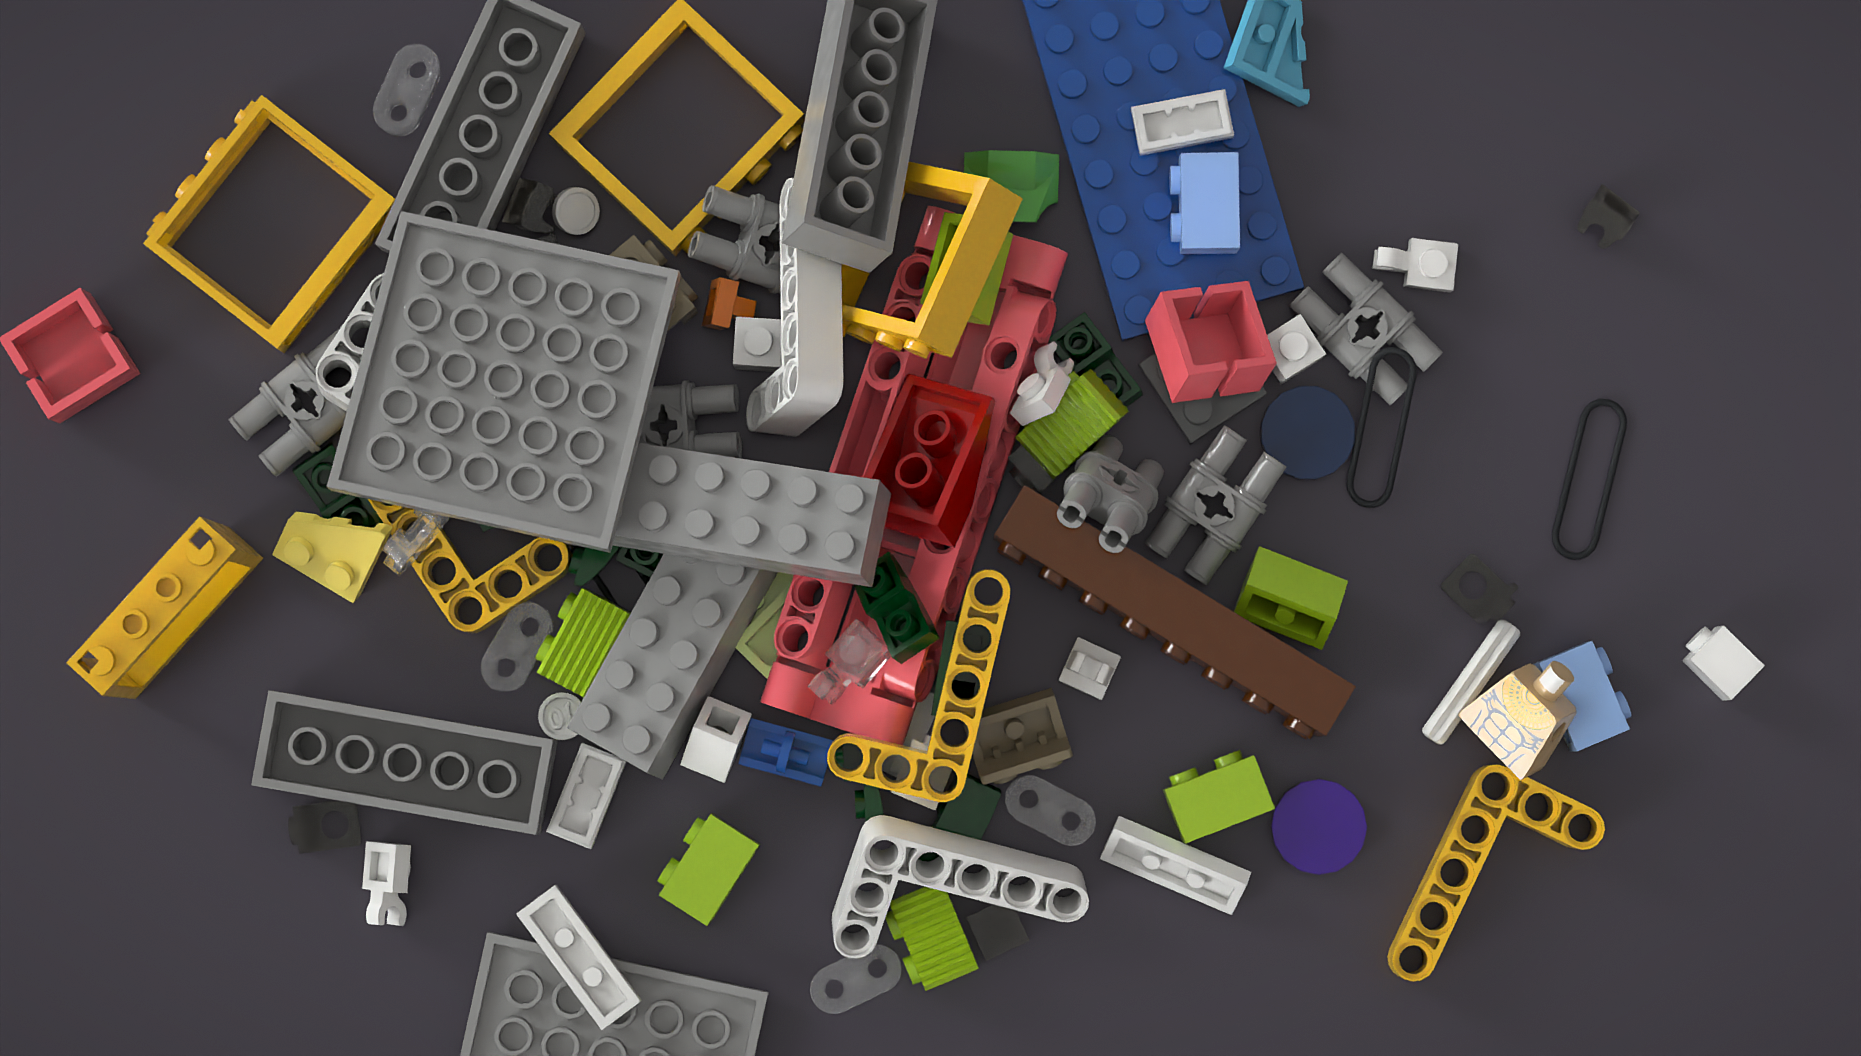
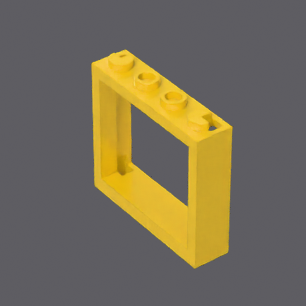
[549,0,805,256]
[143,95,395,353]
[841,162,1023,359]
[66,516,263,699]

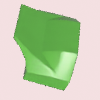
[964,150,1059,223]

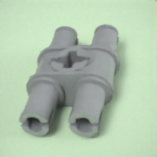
[688,185,781,294]
[1289,252,1443,405]
[228,329,350,477]
[639,380,742,458]
[1145,425,1287,585]
[1057,435,1164,553]

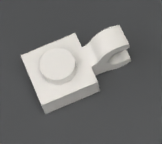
[1372,238,1458,292]
[1010,342,1074,426]
[362,841,411,926]

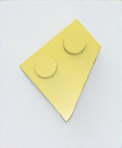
[272,511,393,603]

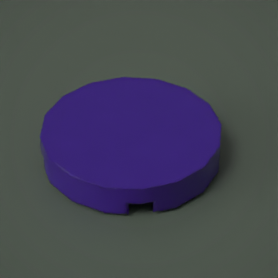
[1271,779,1367,875]

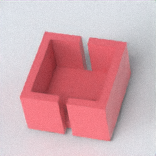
[1145,281,1277,403]
[0,288,141,424]

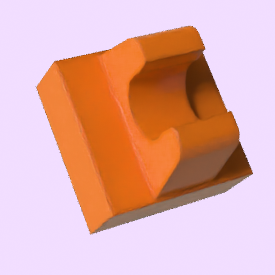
[702,277,757,330]

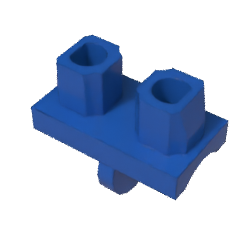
[738,718,834,787]

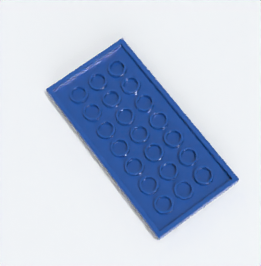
[1022,0,1304,342]

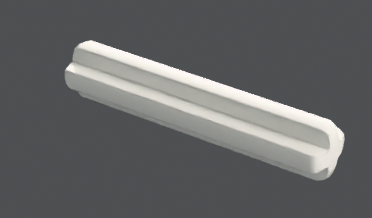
[1422,619,1520,745]

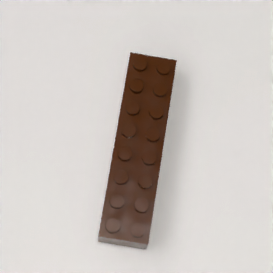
[993,485,1356,740]

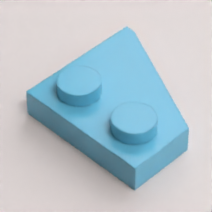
[1224,0,1310,107]

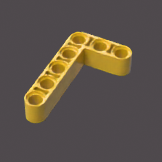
[368,499,573,633]
[827,569,1010,802]
[1387,765,1605,982]

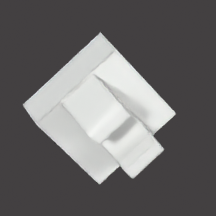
[1058,637,1121,700]

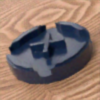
[1260,386,1355,480]

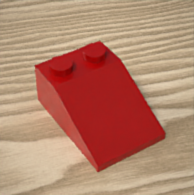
[863,374,995,548]

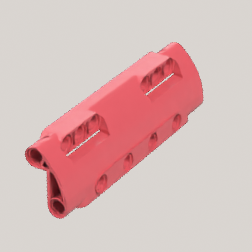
[760,206,1068,745]

